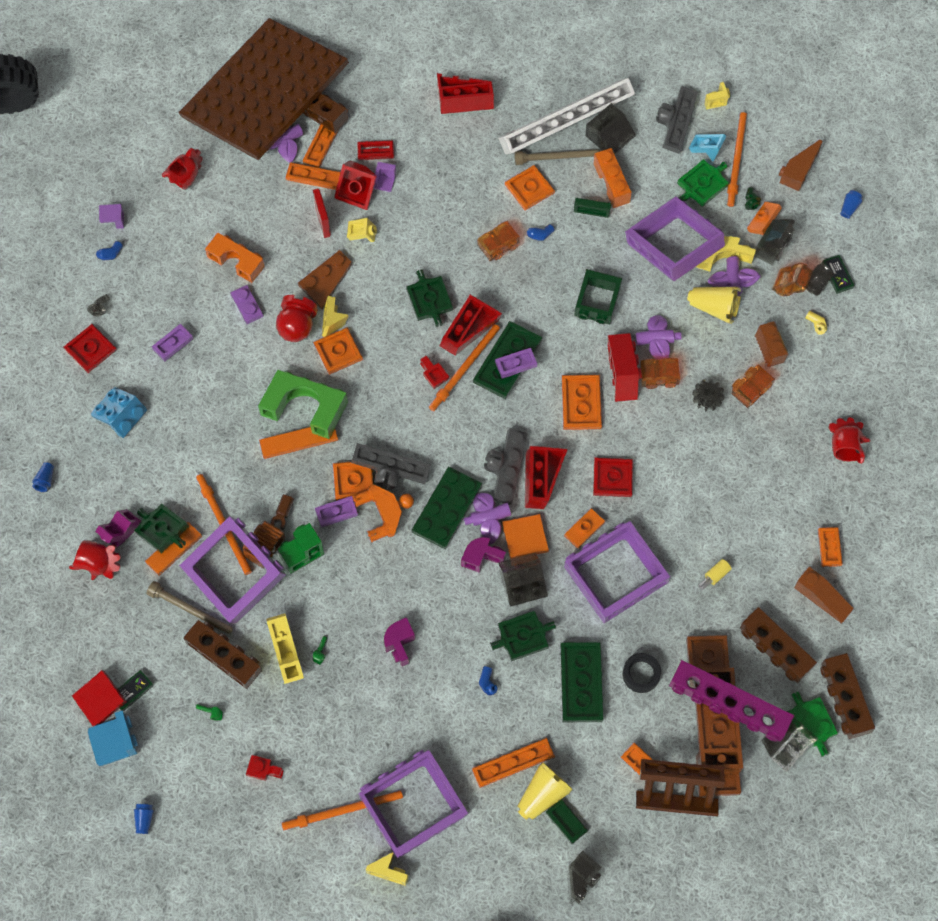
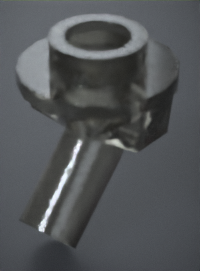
[87,294,110,317]

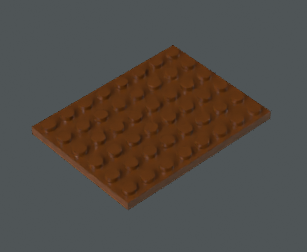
[179,18,349,160]

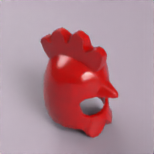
[162,148,203,190]
[828,417,871,464]
[69,540,121,580]

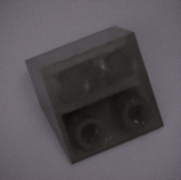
[585,103,636,155]
[754,219,795,266]
[498,552,548,607]
[761,711,818,772]
[567,851,602,906]

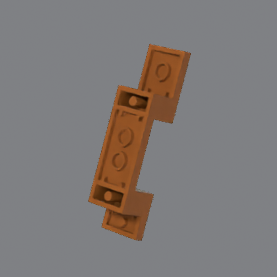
[686,635,743,797]

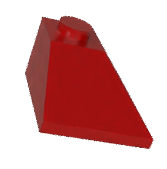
[334,160,377,210]

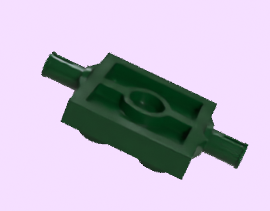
[406,269,453,327]
[134,503,189,554]
[490,611,556,662]

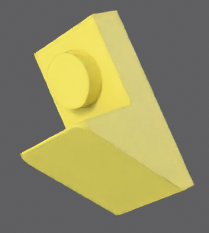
[322,296,348,337]
[366,853,408,886]

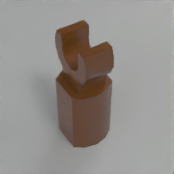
[271,494,294,530]

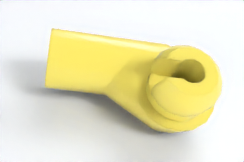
[805,311,827,335]

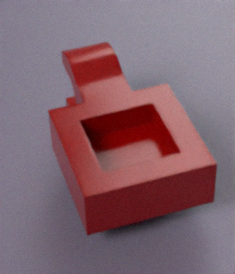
[420,356,449,389]
[246,755,284,781]

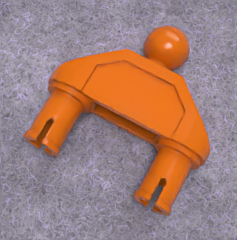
[352,485,414,543]

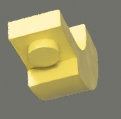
[696,236,756,271]
[266,613,304,684]

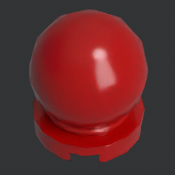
[276,294,318,343]

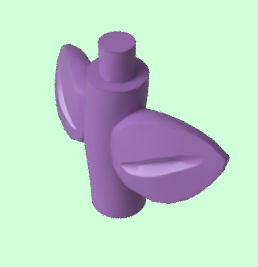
[270,124,303,163]
[708,256,761,296]
[636,315,681,363]
[464,493,511,545]

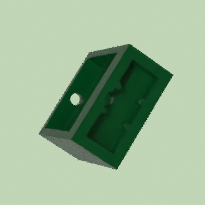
[574,269,622,325]

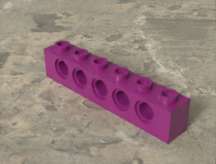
[669,660,794,742]

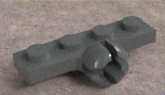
[656,86,698,154]
[484,428,528,505]
[351,443,431,490]

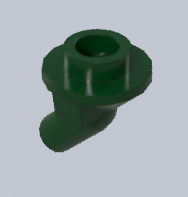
[745,187,761,210]

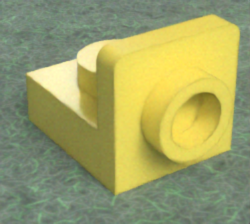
[704,82,730,110]
[347,218,377,242]

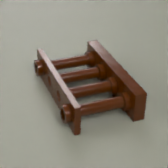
[636,759,725,817]

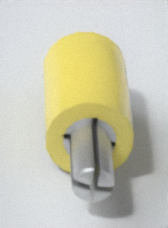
[698,559,732,590]

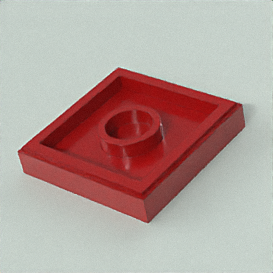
[313,188,331,238]
[63,324,117,373]
[593,457,633,497]
[72,670,126,726]

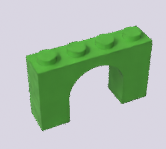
[258,370,348,439]

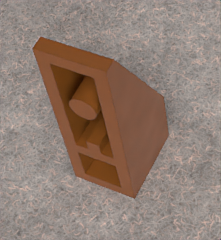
[779,140,823,191]
[794,567,854,624]

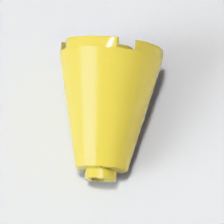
[687,286,741,324]
[517,762,573,820]

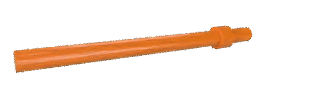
[727,112,747,207]
[429,324,500,411]
[196,474,252,575]
[282,790,403,831]

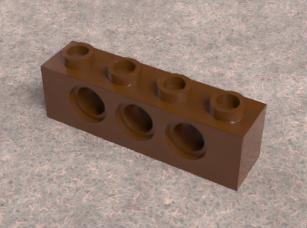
[302,94,348,133]
[740,607,817,684]
[183,619,262,689]
[820,653,875,739]

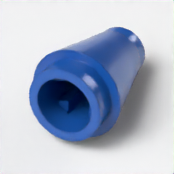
[840,190,863,219]
[32,462,54,492]
[134,804,154,834]

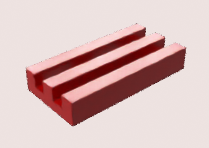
[357,140,394,160]

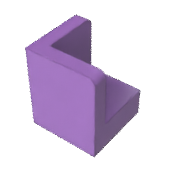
[374,162,396,192]
[99,204,124,229]

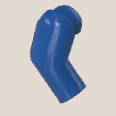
[527,224,555,241]
[96,241,123,261]
[479,666,498,696]

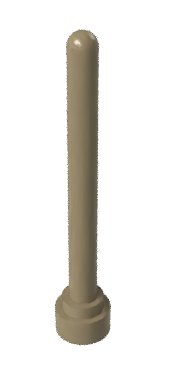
[515,149,600,166]
[146,581,233,634]

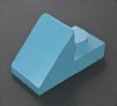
[689,134,726,161]

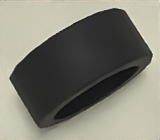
[622,653,661,693]

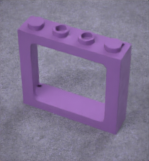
[625,196,725,281]
[179,516,286,624]
[564,521,670,624]
[359,750,468,859]

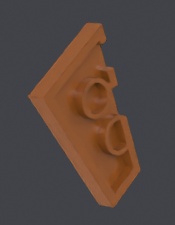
[298,250,352,310]

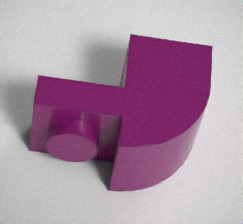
[95,509,141,547]
[461,537,506,572]
[384,617,415,667]

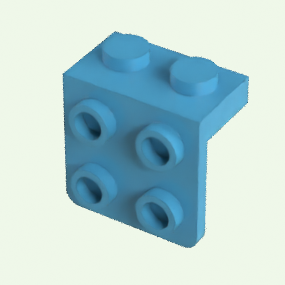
[91,387,147,438]
[88,711,138,766]

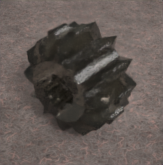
[804,264,833,296]
[692,379,725,412]

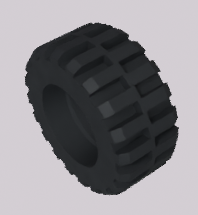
[0,54,39,114]

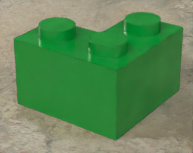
[277,523,324,574]

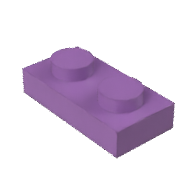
[230,285,263,324]
[152,324,193,362]
[495,348,537,378]
[315,496,358,528]

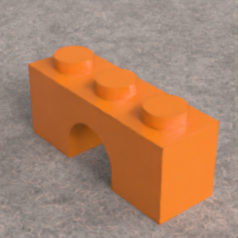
[593,148,632,208]
[205,233,265,283]

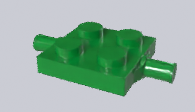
[677,159,729,207]
[786,691,838,757]

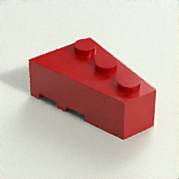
[437,73,494,114]
[439,294,502,356]
[607,333,642,402]
[525,446,568,510]

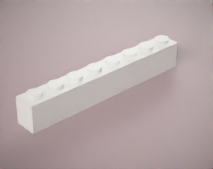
[498,78,635,154]

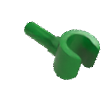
[313,636,327,665]
[196,704,223,721]

